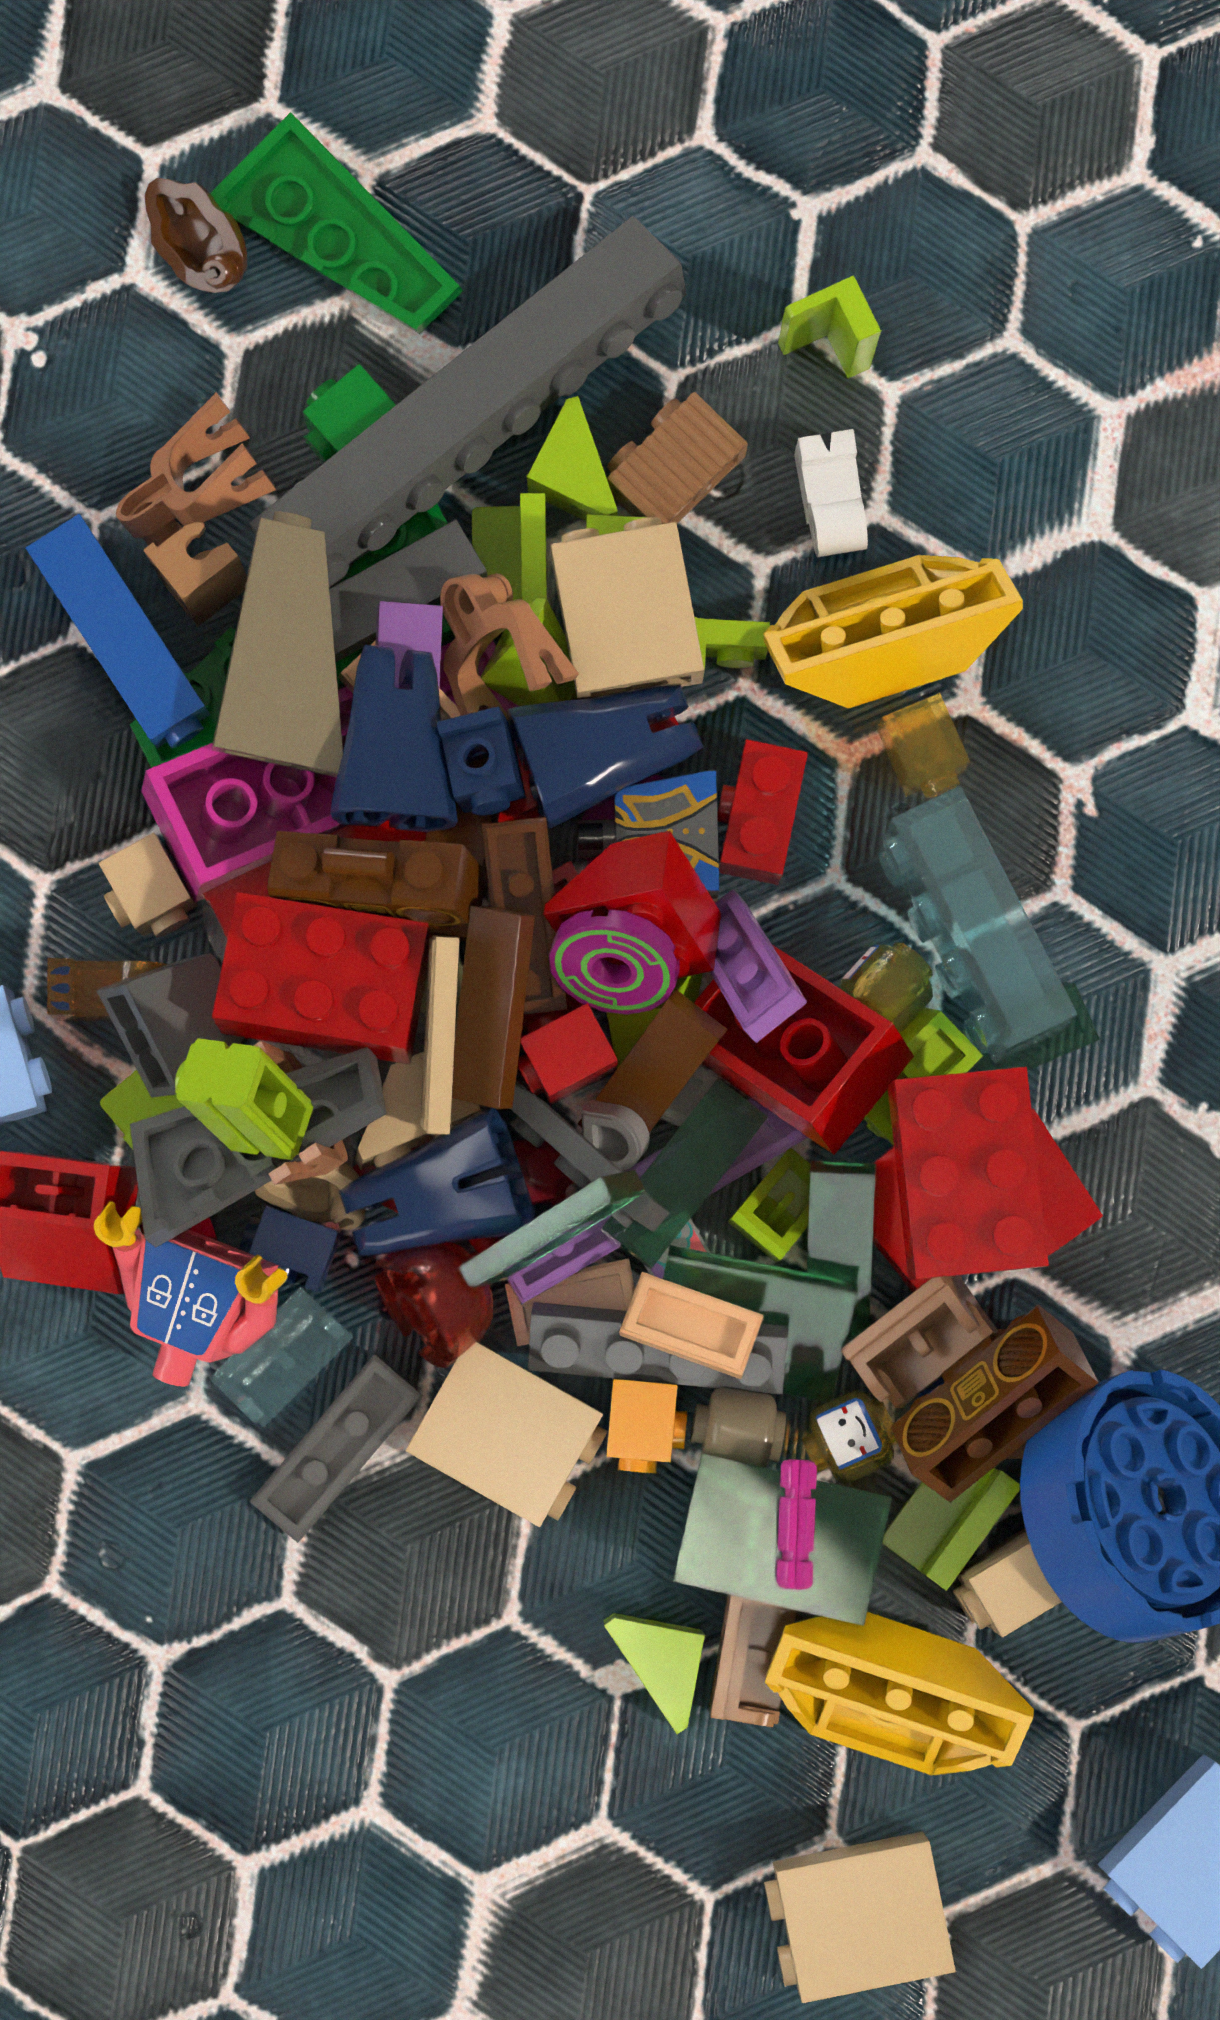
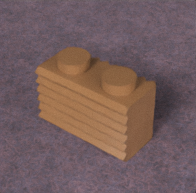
[607,392,748,524]

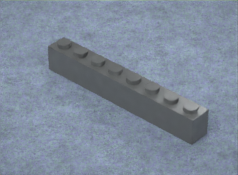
[249,216,687,589]

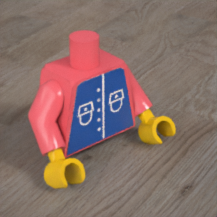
[94,1201,288,1387]

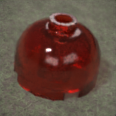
[375,1242,495,1368]

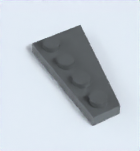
[130,1047,387,1248]

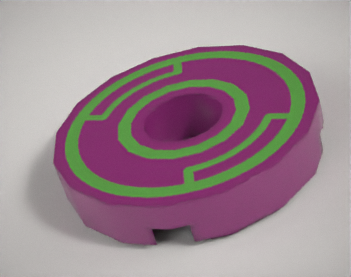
[549,910,680,1014]

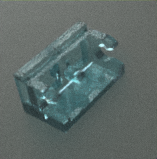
[209,1287,354,1427]

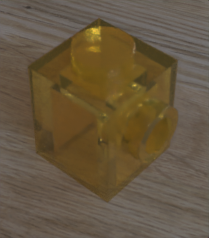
[877,693,970,799]

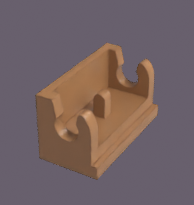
[143,522,247,627]
[840,1276,999,1408]
[708,1583,799,1727]

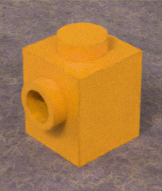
[606,1378,687,1473]

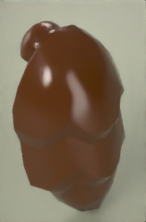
[144,178,247,293]

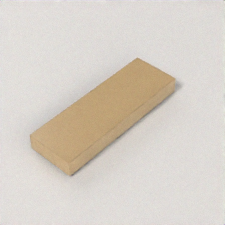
[420,935,459,1134]

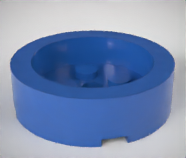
[1020,1370,1220,1643]

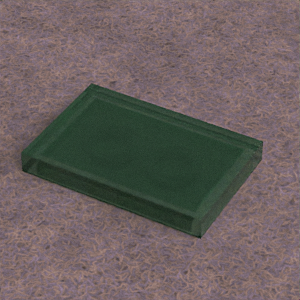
[662,1245,858,1403]
[673,1453,892,1626]

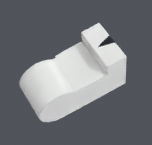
[794,429,868,557]

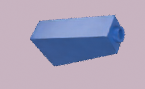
[26,514,210,749]

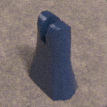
[330,645,458,832]
[506,683,703,829]
[339,1107,535,1256]

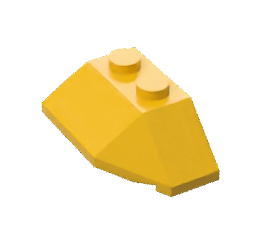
[763,555,1023,709]
[765,1607,1034,1776]

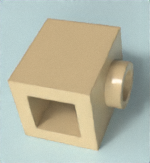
[99,832,198,938]

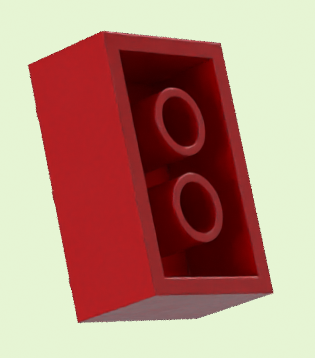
[212,892,432,1064]
[694,945,914,1155]
[887,1067,1049,1280]

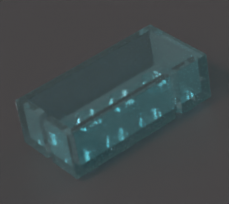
[879,785,1078,1065]

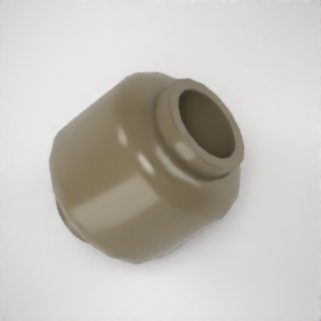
[690,1387,786,1475]

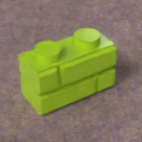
[175,1038,313,1160]

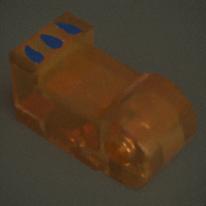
[47,958,167,1021]

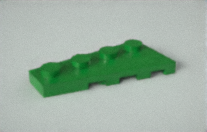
[210,112,463,334]

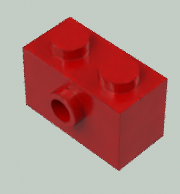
[717,739,808,885]
[517,1003,618,1106]

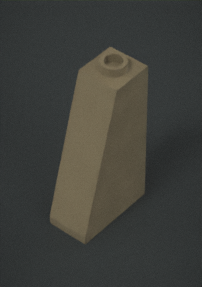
[212,511,343,777]

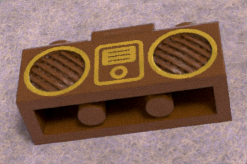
[267,831,482,928]
[891,1305,1099,1503]

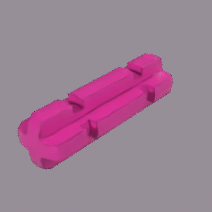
[776,1459,817,1590]

